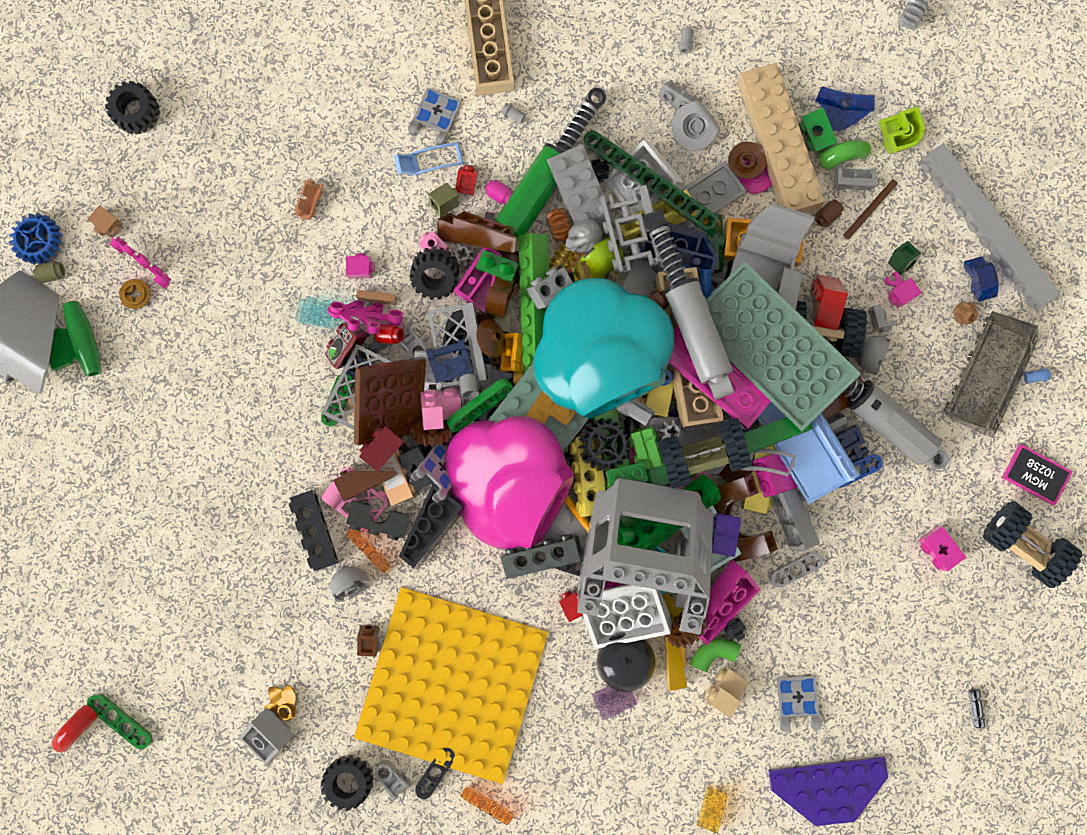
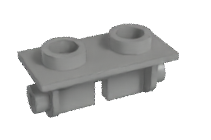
[658,81,697,109]

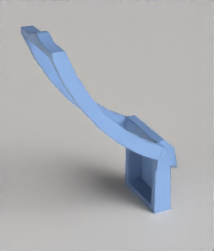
[394,142,463,176]

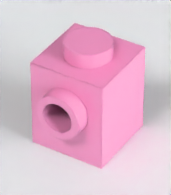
[418,231,449,252]

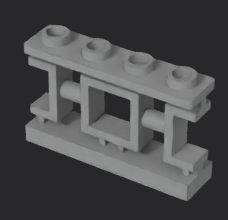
[598,185,662,275]

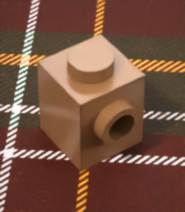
[87,205,123,238]

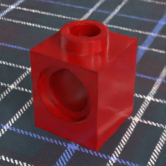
[558,590,583,623]

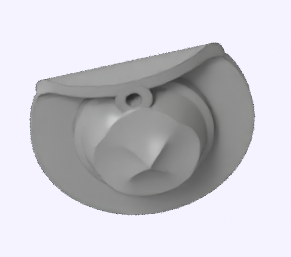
[672,101,720,150]

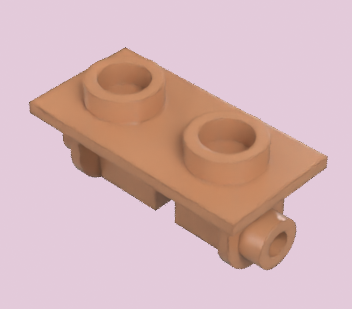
[294,179,324,220]

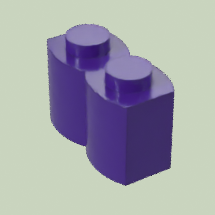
[712,513,741,557]

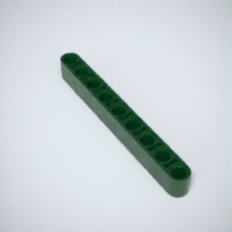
[583,130,721,235]

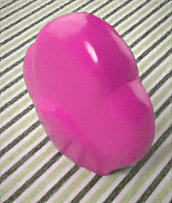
[445,416,574,549]

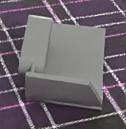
[729,203,815,310]

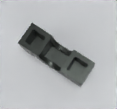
[346,500,409,540]

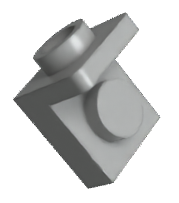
[868,304,897,332]

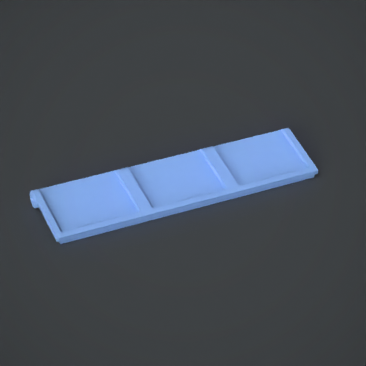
[712,290,860,504]

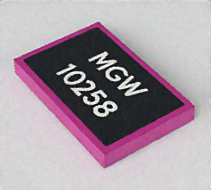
[1002,444,1072,506]

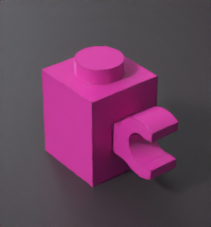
[884,271,922,308]

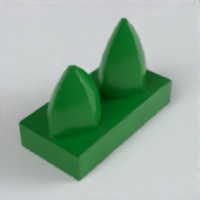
[476,250,519,283]

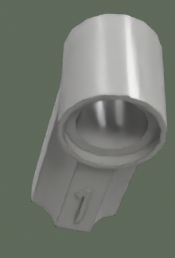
[615,399,655,427]

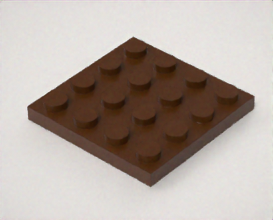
[354,357,426,446]

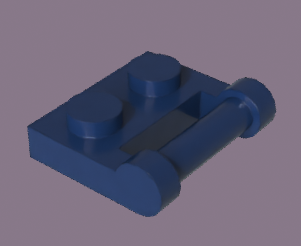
[426,339,474,383]

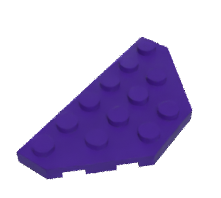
[768,756,888,826]

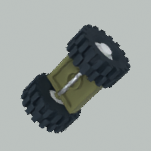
[658,418,752,489]

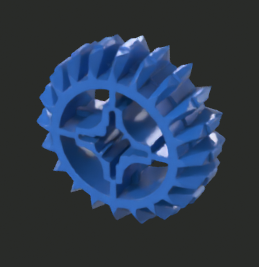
[8,213,63,265]

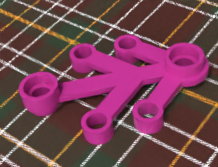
[109,236,172,290]
[327,300,403,334]

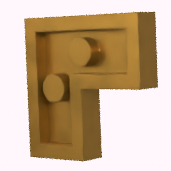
[526,391,576,426]

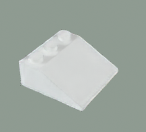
[604,140,686,214]

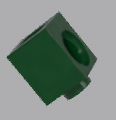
[888,241,922,275]

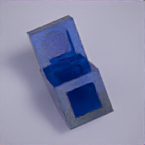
[963,256,999,302]

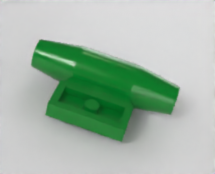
[49,301,102,377]

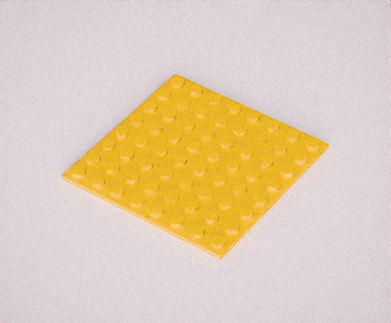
[354,587,548,784]

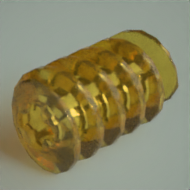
[549,241,581,273]

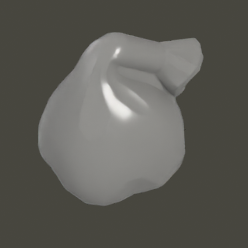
[566,219,603,253]

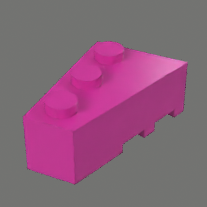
[453,247,502,314]

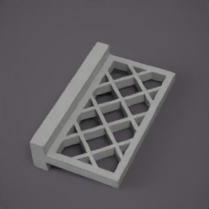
[427,302,488,388]
[321,344,392,430]

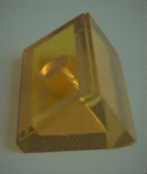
[697,786,728,833]

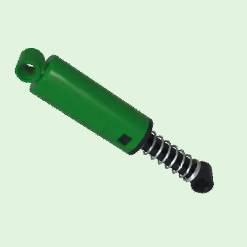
[494,88,606,240]

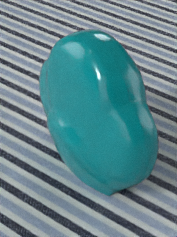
[533,278,675,419]

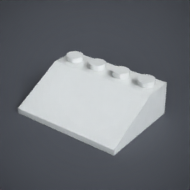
[577,584,672,649]

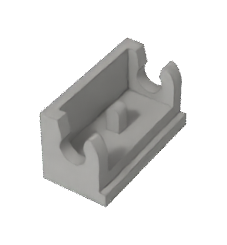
[834,167,876,191]

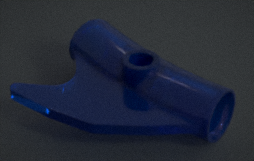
[813,86,875,131]

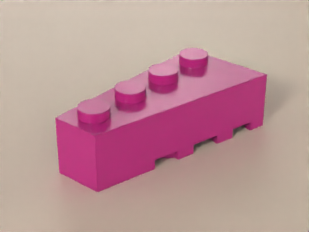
[699,560,761,645]

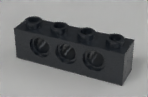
[289,490,339,571]

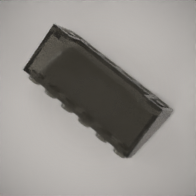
[944,311,1039,438]

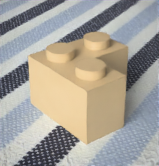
[705,666,749,719]

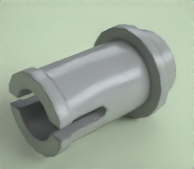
[678,27,694,54]
[501,103,526,124]

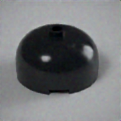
[596,632,656,692]

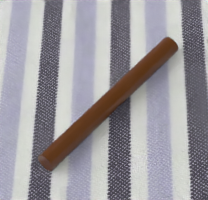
[843,179,898,240]

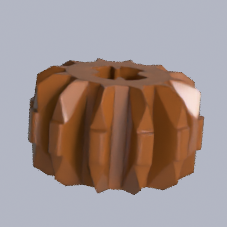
[546,208,571,242]

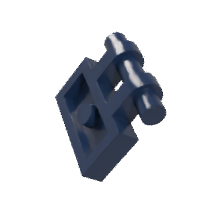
[835,424,869,462]

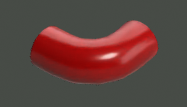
[51,705,97,753]

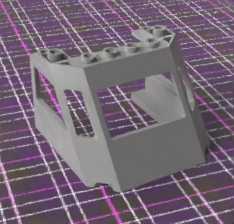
[577,478,713,634]

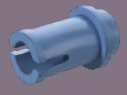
[1023,367,1051,384]

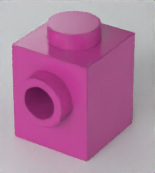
[346,253,375,279]

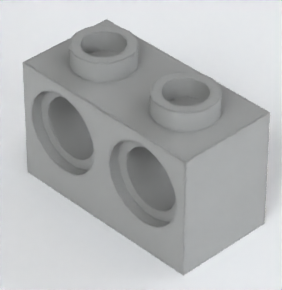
[526,267,573,309]

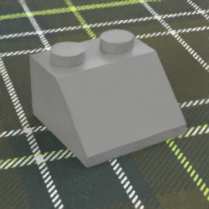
[238,708,294,765]

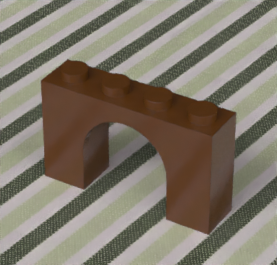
[713,474,778,562]

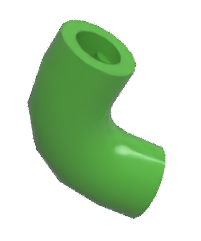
[819,140,871,170]
[690,638,741,672]

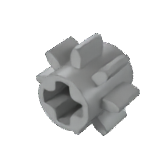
[451,244,474,268]
[658,420,683,440]

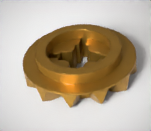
[119,279,151,310]

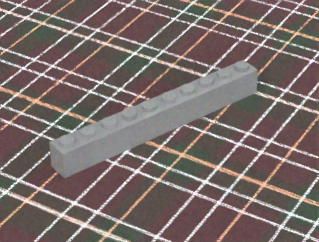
[920,143,1060,310]

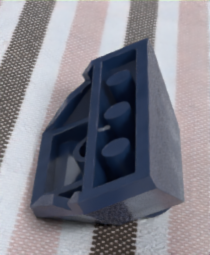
[640,222,718,275]

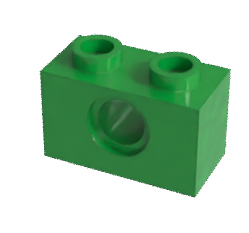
[799,107,838,154]

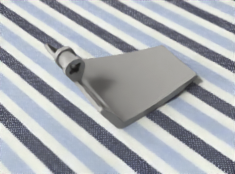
[0,271,59,394]

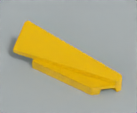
[663,593,687,691]

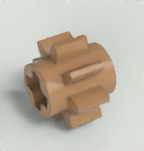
[953,301,978,325]

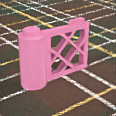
[320,466,390,532]

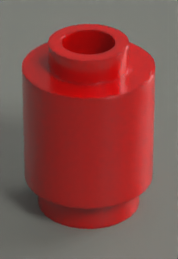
[374,324,404,345]

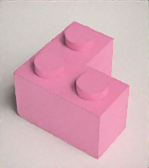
[421,388,461,430]

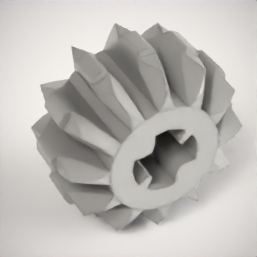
[899,0,928,30]

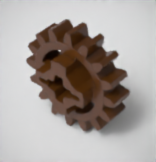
[411,418,453,446]
[665,612,707,648]

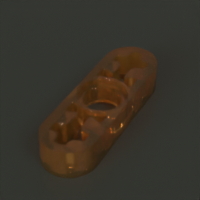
[346,529,392,574]
[460,786,514,825]

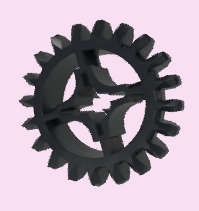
[578,418,631,471]

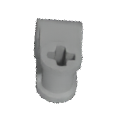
[399,325,427,358]
[459,374,480,407]
[375,760,411,800]

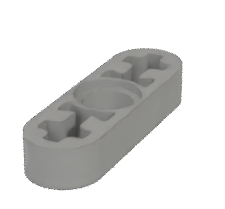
[770,552,823,587]

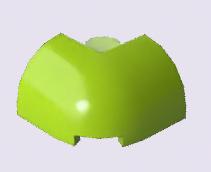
[878,106,925,154]
[575,237,623,279]

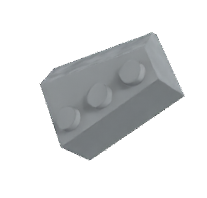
[772,488,820,551]

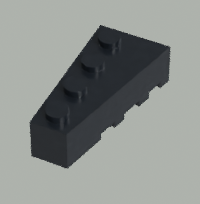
[399,483,464,569]

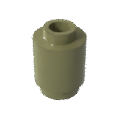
[33,261,65,283]

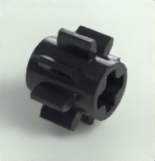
[591,159,610,183]
[723,617,747,641]

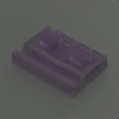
[591,686,638,721]

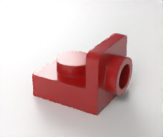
[455,165,479,195]

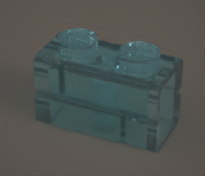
[295,296,338,330]

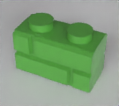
[628,424,664,470]

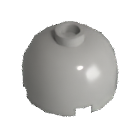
[858,336,891,375]
[330,565,371,602]

